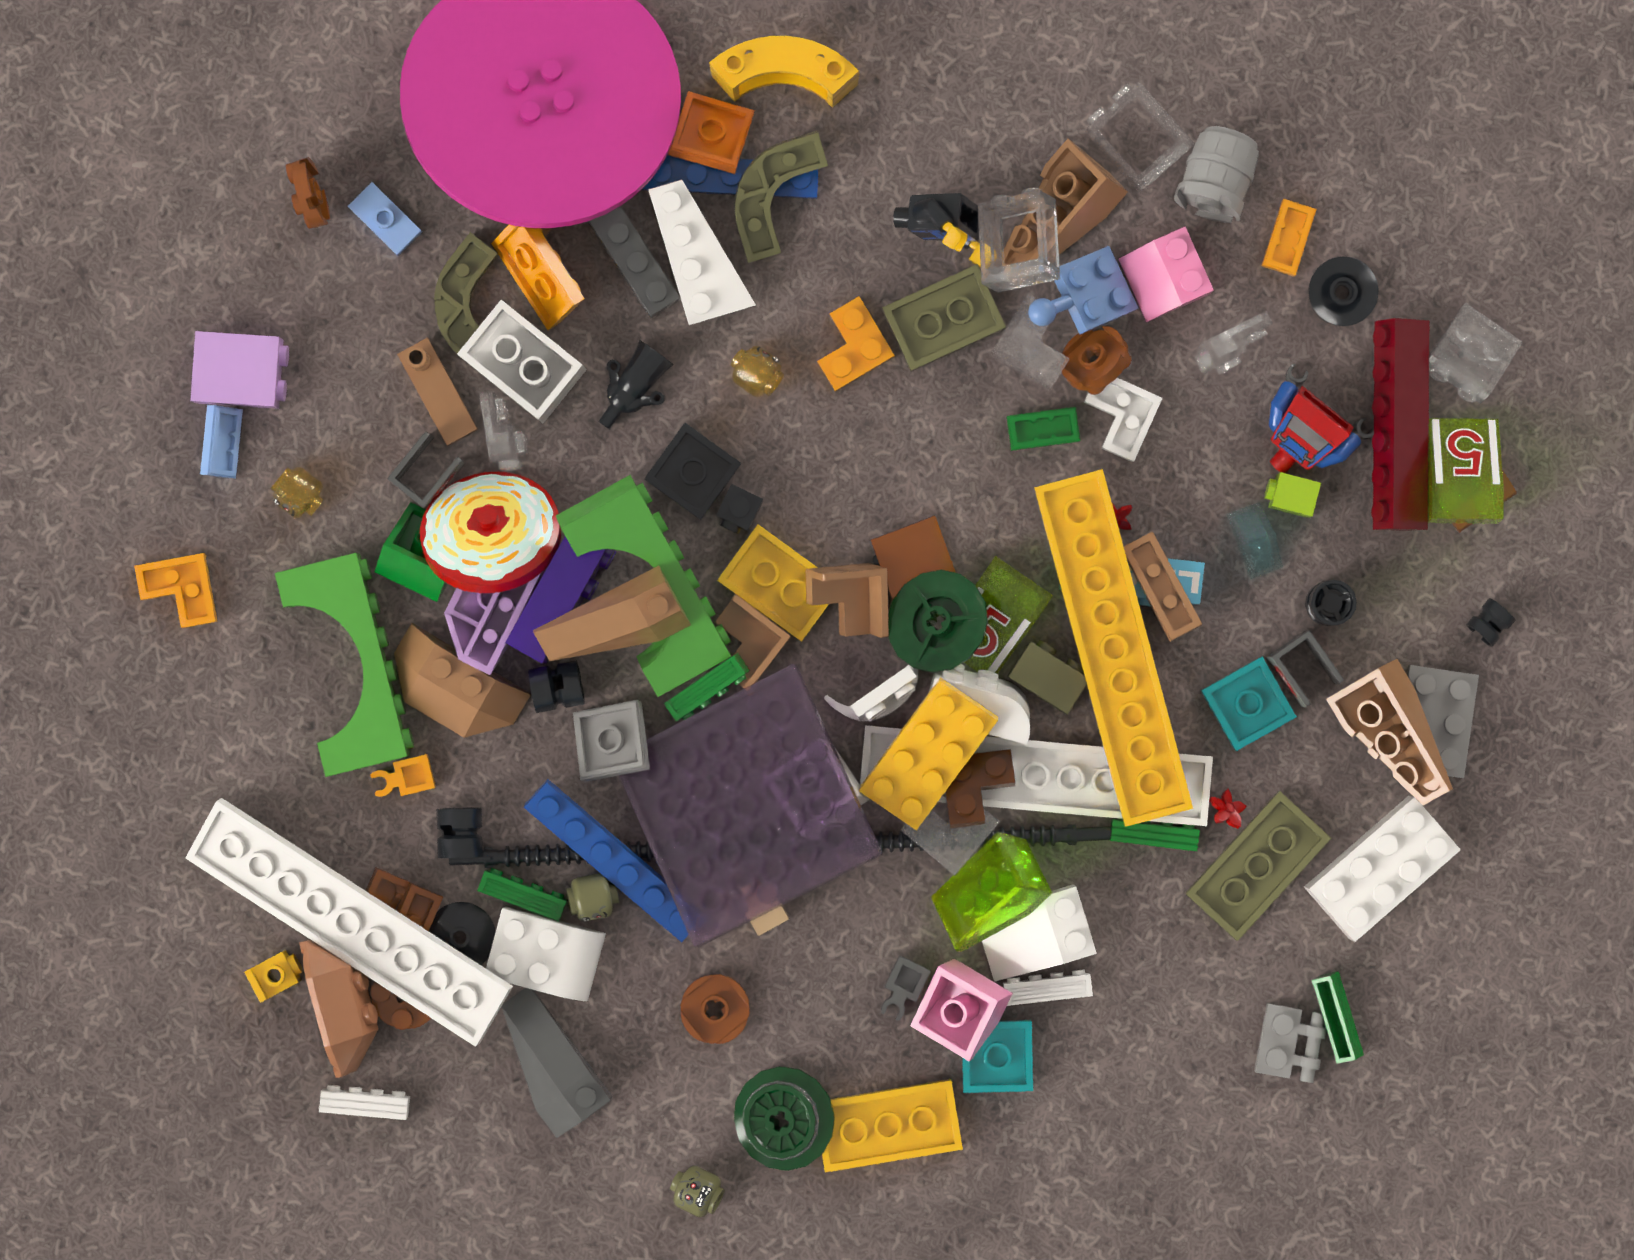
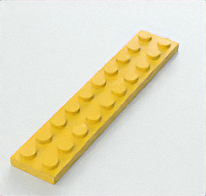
[1034,469,1193,827]

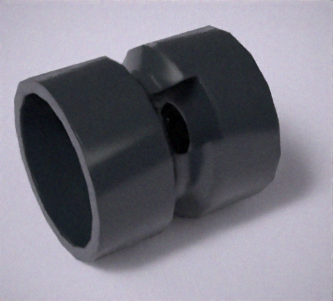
[1305,580,1357,626]
[528,660,585,713]
[436,807,483,858]

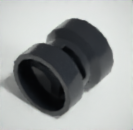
[1466,598,1516,647]

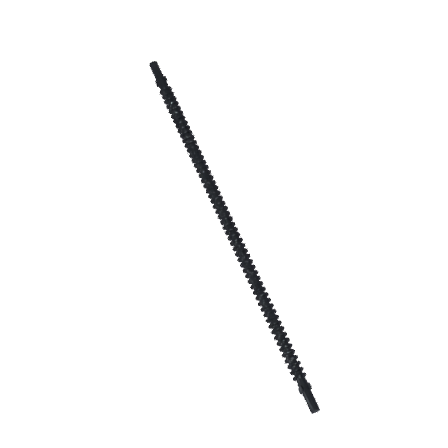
[449,824,1111,868]

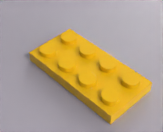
[859,677,998,830]
[822,1079,963,1173]

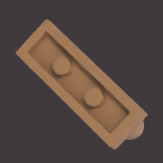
[397,337,478,446]
[1124,532,1202,642]

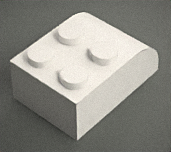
[929,664,1030,744]
[486,906,606,1001]

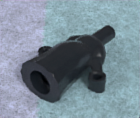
[598,340,674,430]

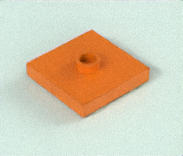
[668,91,755,174]

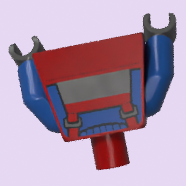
[1269,364,1374,473]

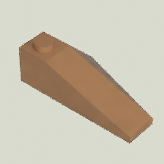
[997,139,1128,287]
[533,566,691,661]
[1326,659,1453,805]

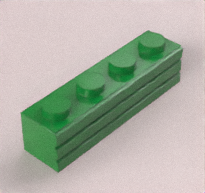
[664,653,750,721]
[1110,818,1200,851]
[477,868,567,922]
[1311,971,1364,1064]

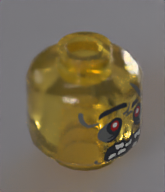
[730,345,784,398]
[270,467,324,518]

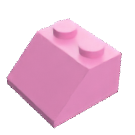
[1118,226,1214,322]
[910,959,1013,1061]

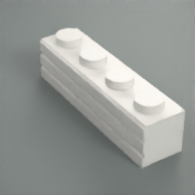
[1003,969,1093,1006]
[319,1085,410,1120]

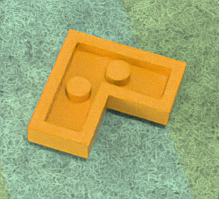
[817,296,895,392]
[134,553,218,628]

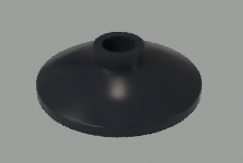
[1308,256,1379,326]
[428,902,496,965]

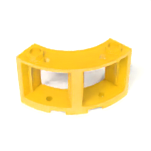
[709,36,859,107]

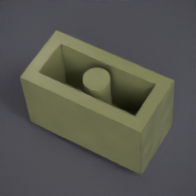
[1007,640,1087,715]

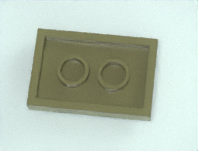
[882,264,1006,372]

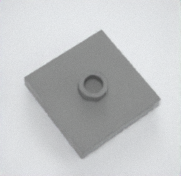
[573,700,650,782]

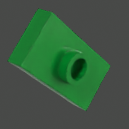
[1006,407,1080,451]

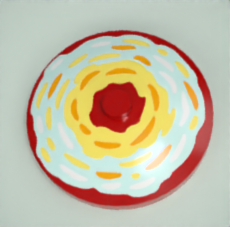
[420,472,561,593]

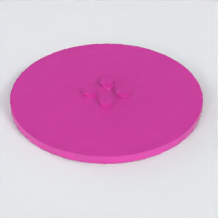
[400,0,681,228]

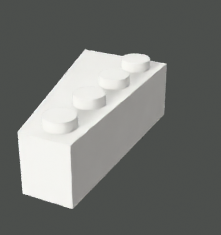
[648,179,756,325]

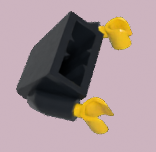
[893,193,992,270]

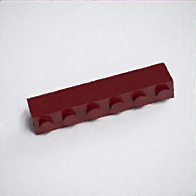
[1371,318,1430,531]

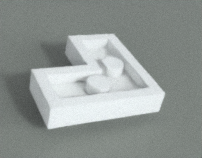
[1084,378,1162,462]

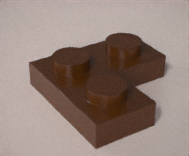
[945,749,1015,828]

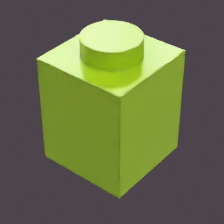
[1264,472,1321,518]

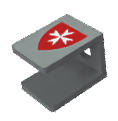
[387,431,466,509]
[1266,630,1344,707]

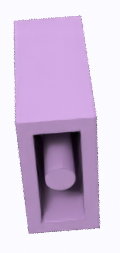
[190,331,289,409]

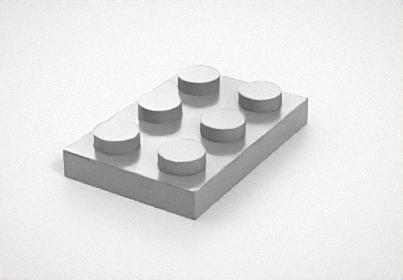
[1407,665,1479,778]

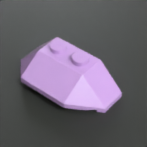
[444,570,545,675]

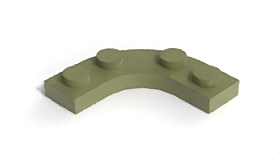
[734,131,828,263]
[434,232,498,353]

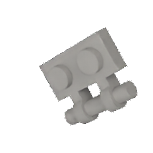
[1254,1003,1327,1083]

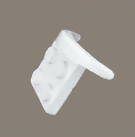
[824,664,918,722]

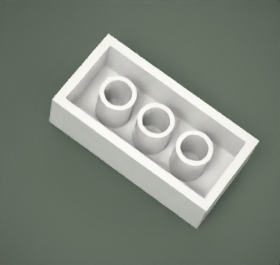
[1304,796,1461,942]

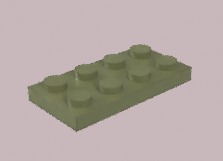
[1185,791,1331,941]

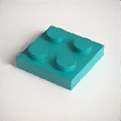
[1200,656,1297,751]
[962,1020,1033,1093]

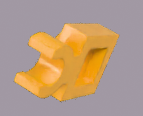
[370,754,436,797]

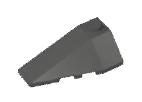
[502,988,613,1138]

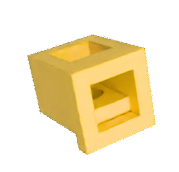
[244,950,303,1003]

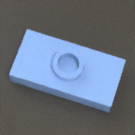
[348,182,422,256]
[200,405,243,479]

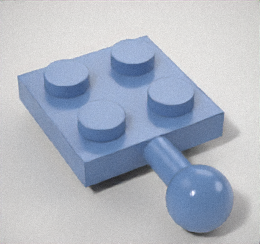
[1028,246,1139,335]

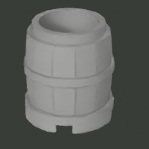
[1174,126,1259,223]

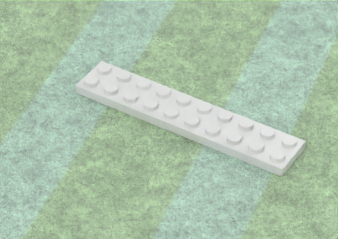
[860,725,1213,826]
[186,798,513,1047]

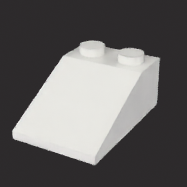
[457,300,586,424]
[974,884,1097,982]

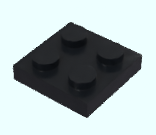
[644,423,742,520]

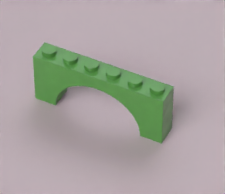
[556,475,731,697]
[275,553,414,777]

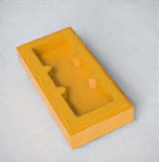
[1261,199,1317,276]

